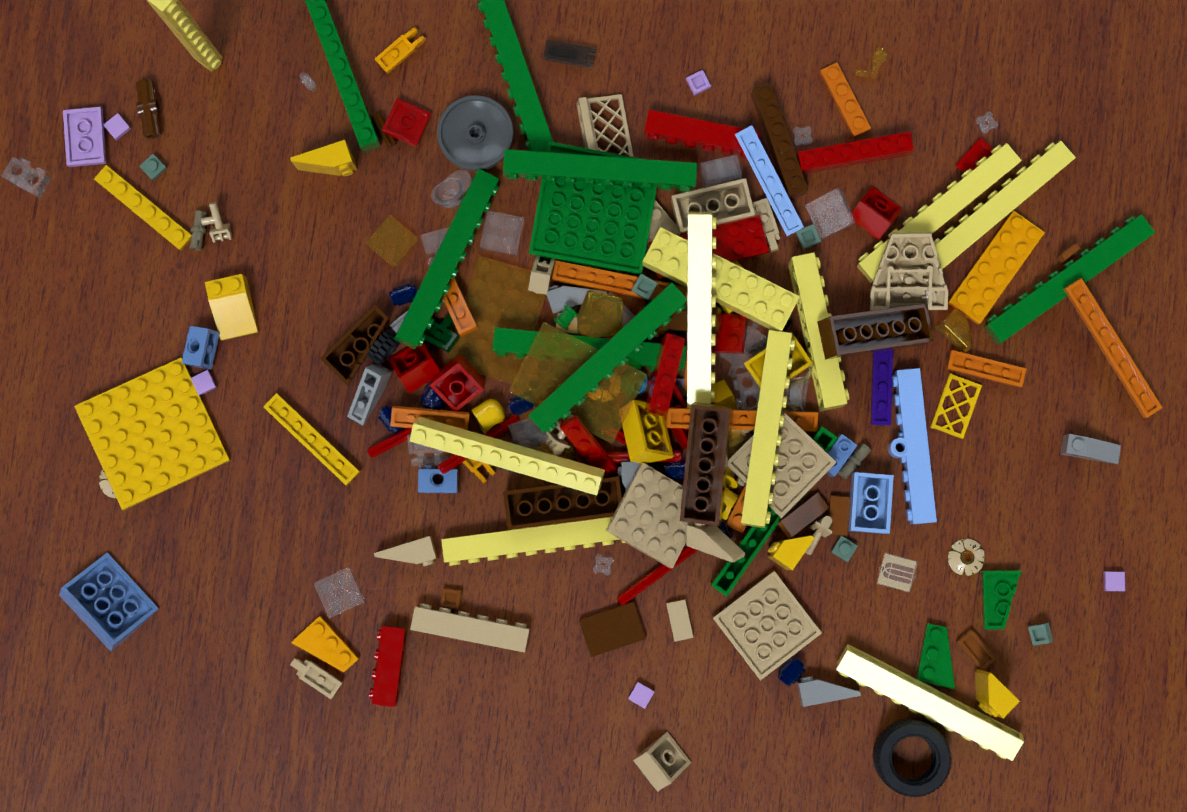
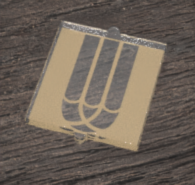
[877,553,918,592]

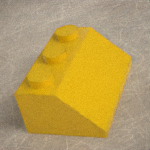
[619,400,674,464]
[767,536,815,570]
[975,669,1020,719]

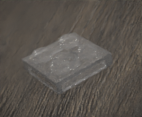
[805,188,855,239]
[480,211,525,256]
[313,567,365,618]

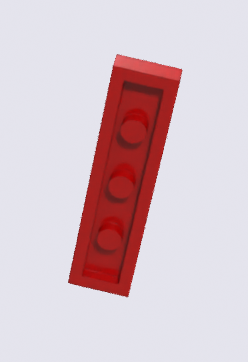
[560,415,618,478]

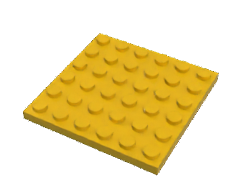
[74,358,230,511]

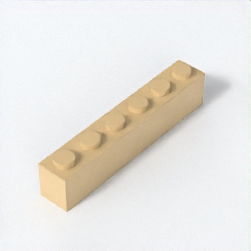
[410,603,530,653]

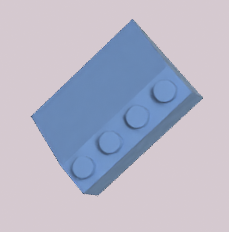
[59,553,159,651]

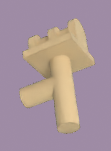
[201,202,233,243]
[545,414,574,456]
[805,516,833,555]

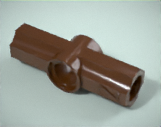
[136,79,161,139]

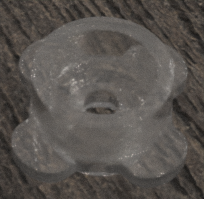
[976,112,998,134]
[793,126,813,145]
[593,554,614,576]

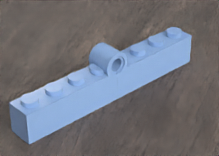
[888,368,937,525]

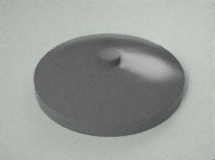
[437,96,513,171]

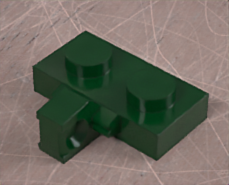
[423,314,460,353]

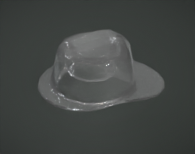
[431,170,471,208]
[785,366,812,412]

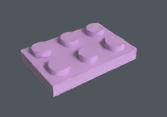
[63,107,106,167]

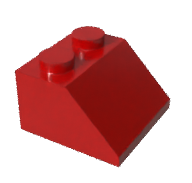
[849,186,903,240]
[389,342,440,394]
[429,354,485,411]

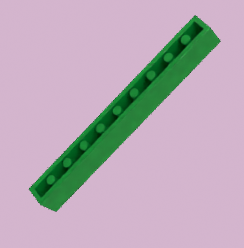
[305,0,381,153]
[477,0,553,152]
[503,149,697,192]
[394,169,499,349]
[984,214,1156,345]
[528,283,688,433]
[492,327,687,374]
[710,427,838,597]

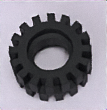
[367,330,400,366]

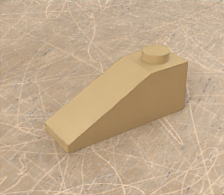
[528,256,556,295]
[686,523,745,563]
[374,536,438,567]

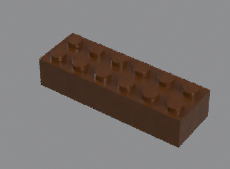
[817,304,935,360]
[680,402,733,526]
[503,477,622,531]

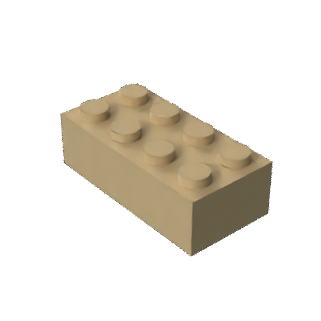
[671,178,755,235]

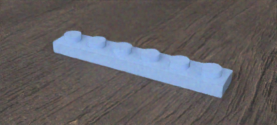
[735,125,804,236]

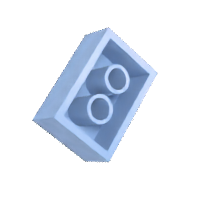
[848,472,894,534]

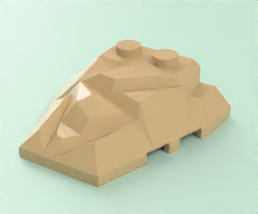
[870,233,948,311]

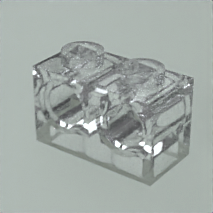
[1,157,51,198]
[732,372,760,410]

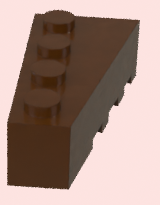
[320,305,389,386]
[638,307,721,338]

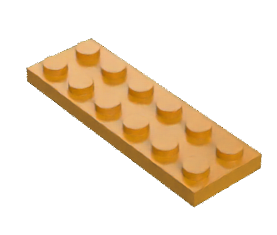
[948,211,1045,325]

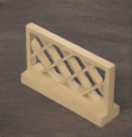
[576,94,634,157]

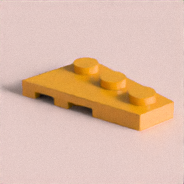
[291,616,359,672]

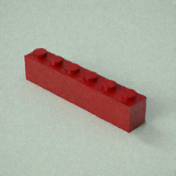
[644,110,760,159]
[796,132,914,174]

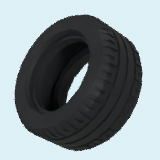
[873,719,952,797]

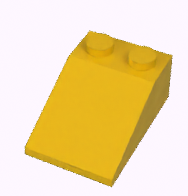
[290,140,357,176]
[205,274,258,341]
[744,332,813,388]

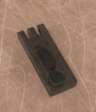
[543,40,596,68]

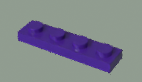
[870,350,893,426]

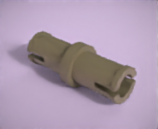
[189,211,207,251]
[838,443,871,480]

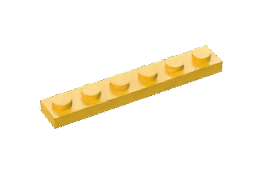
[94,165,192,251]
[264,393,360,486]

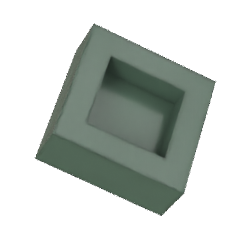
[139,154,167,181]
[795,224,821,250]
[632,274,658,300]
[831,536,858,562]
[1028,623,1054,646]

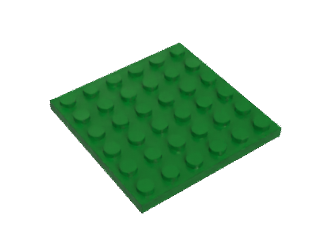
[529,141,657,275]

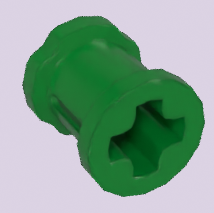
[554,305,579,330]

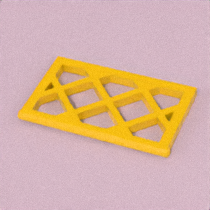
[930,373,982,439]

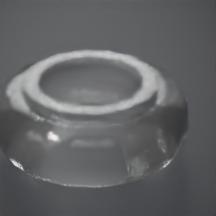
[299,72,318,93]

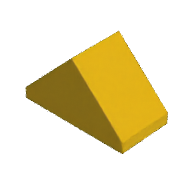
[712,380,738,409]

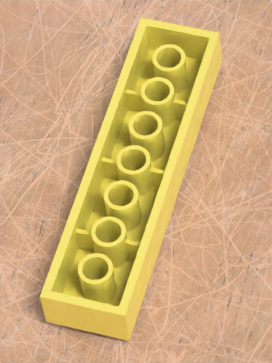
[643,227,800,332]
[788,252,849,411]

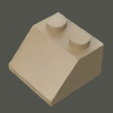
[633,732,692,792]

